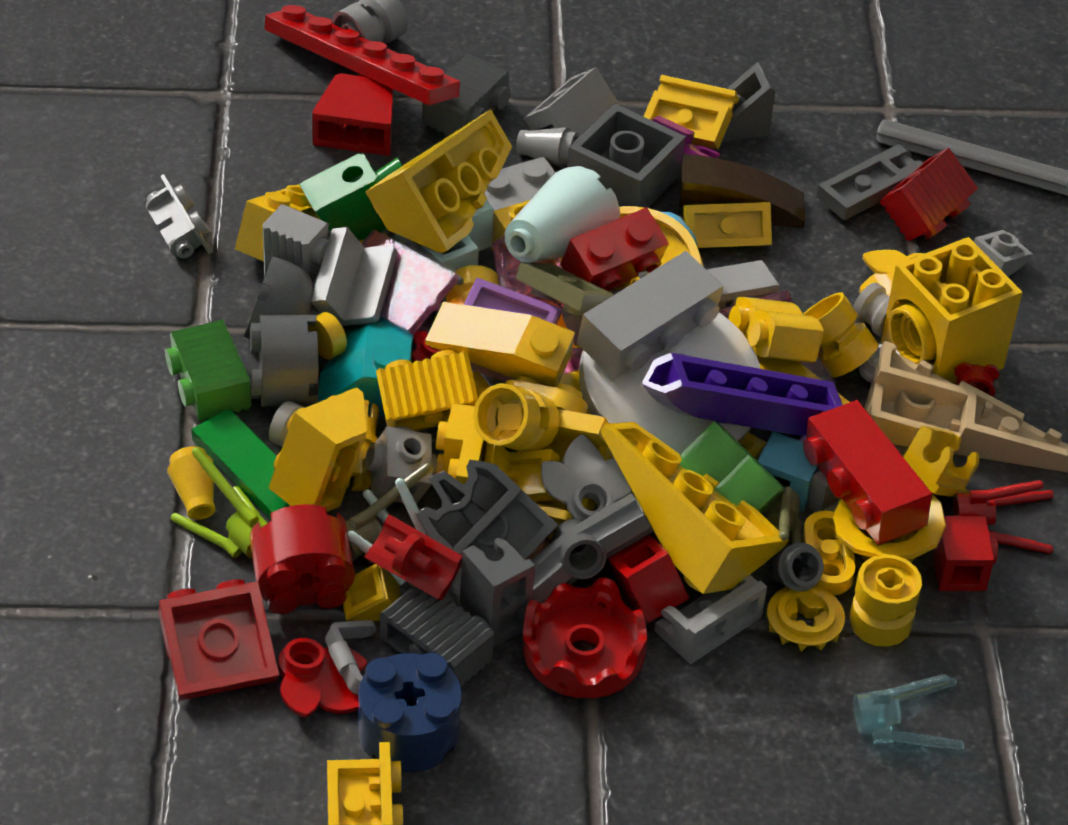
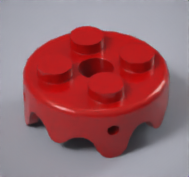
[523,578,648,698]

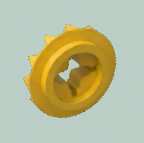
[766,586,845,652]

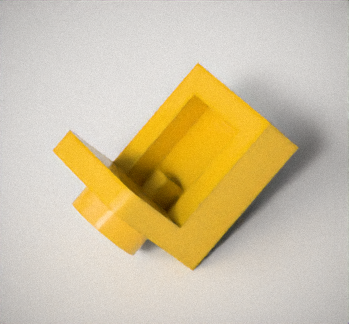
[483,443,560,502]

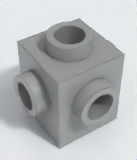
[365,426,437,504]

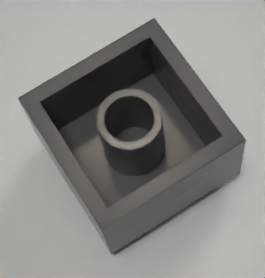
[567,103,686,208]

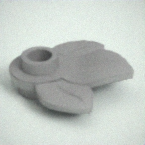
[541,434,631,520]

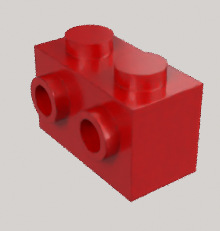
[560,207,669,292]

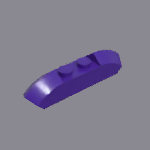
[642,353,843,435]

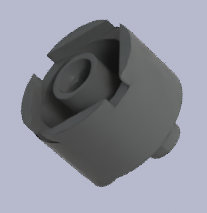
[250,315,318,407]

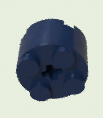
[358,652,461,772]

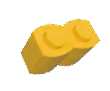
[728,297,824,363]

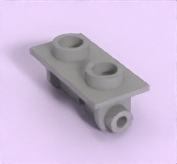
[146,174,213,258]

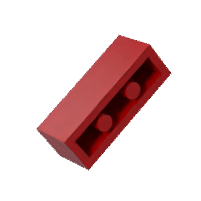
[803,400,932,545]

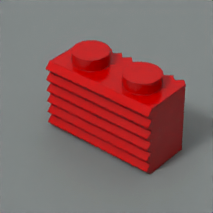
[880,147,978,241]

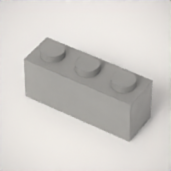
[577,251,724,380]

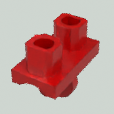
[365,514,462,601]

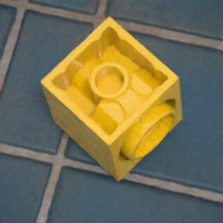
[881,237,1023,384]

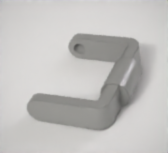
[325,620,376,694]

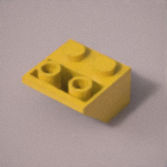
[268,387,367,512]

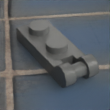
[817,145,923,221]

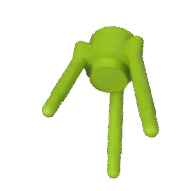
[171,447,268,558]

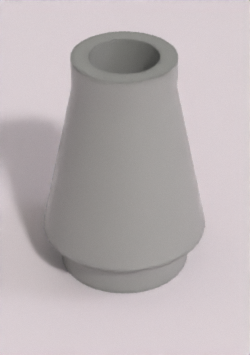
[516,127,580,169]

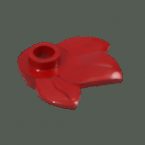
[278,638,368,717]

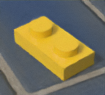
[683,202,772,248]

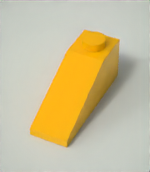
[425,302,575,387]

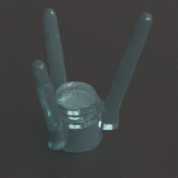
[853,674,964,750]

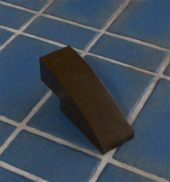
[679,154,805,228]

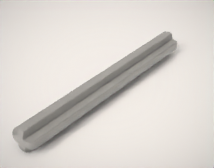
[876,119,1068,196]

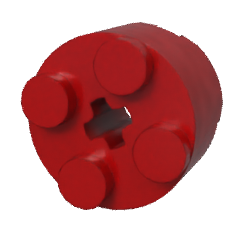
[250,504,355,614]

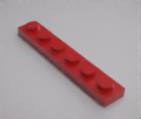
[265,5,460,105]

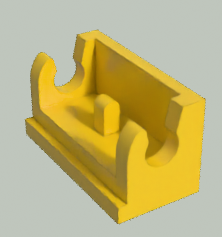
[904,425,979,497]

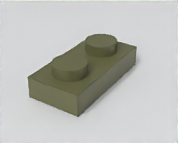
[516,262,614,317]

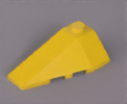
[365,110,512,253]
[600,422,789,594]

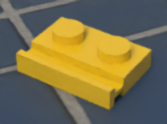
[643,75,739,150]

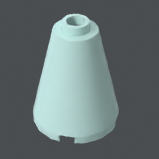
[505,166,620,263]

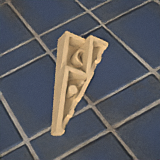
[864,341,1068,472]

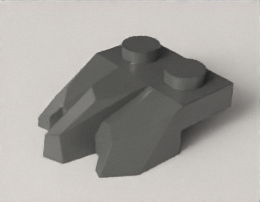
[415,459,559,568]

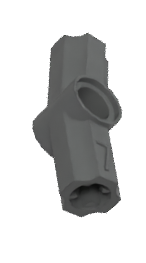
[531,493,654,604]

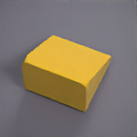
[343,564,401,621]

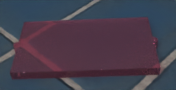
[361,229,459,335]

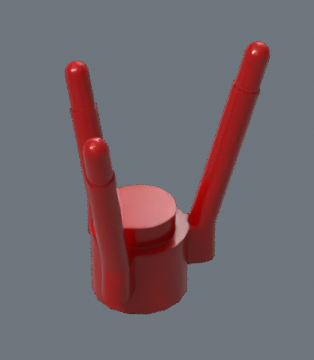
[953,480,1054,554]

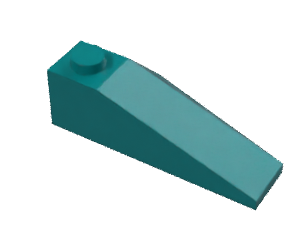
[317,283,419,416]

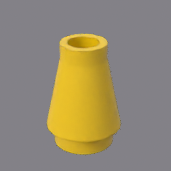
[167,446,216,520]

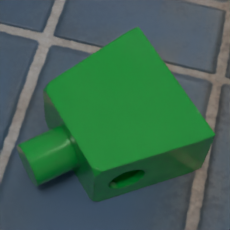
[299,154,403,241]

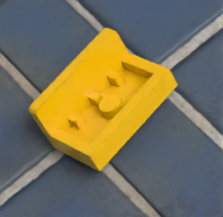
[327,742,403,825]

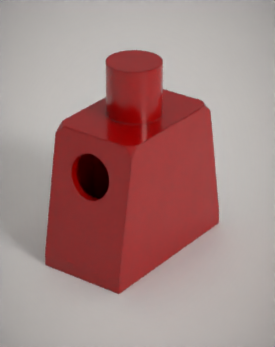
[312,73,393,156]

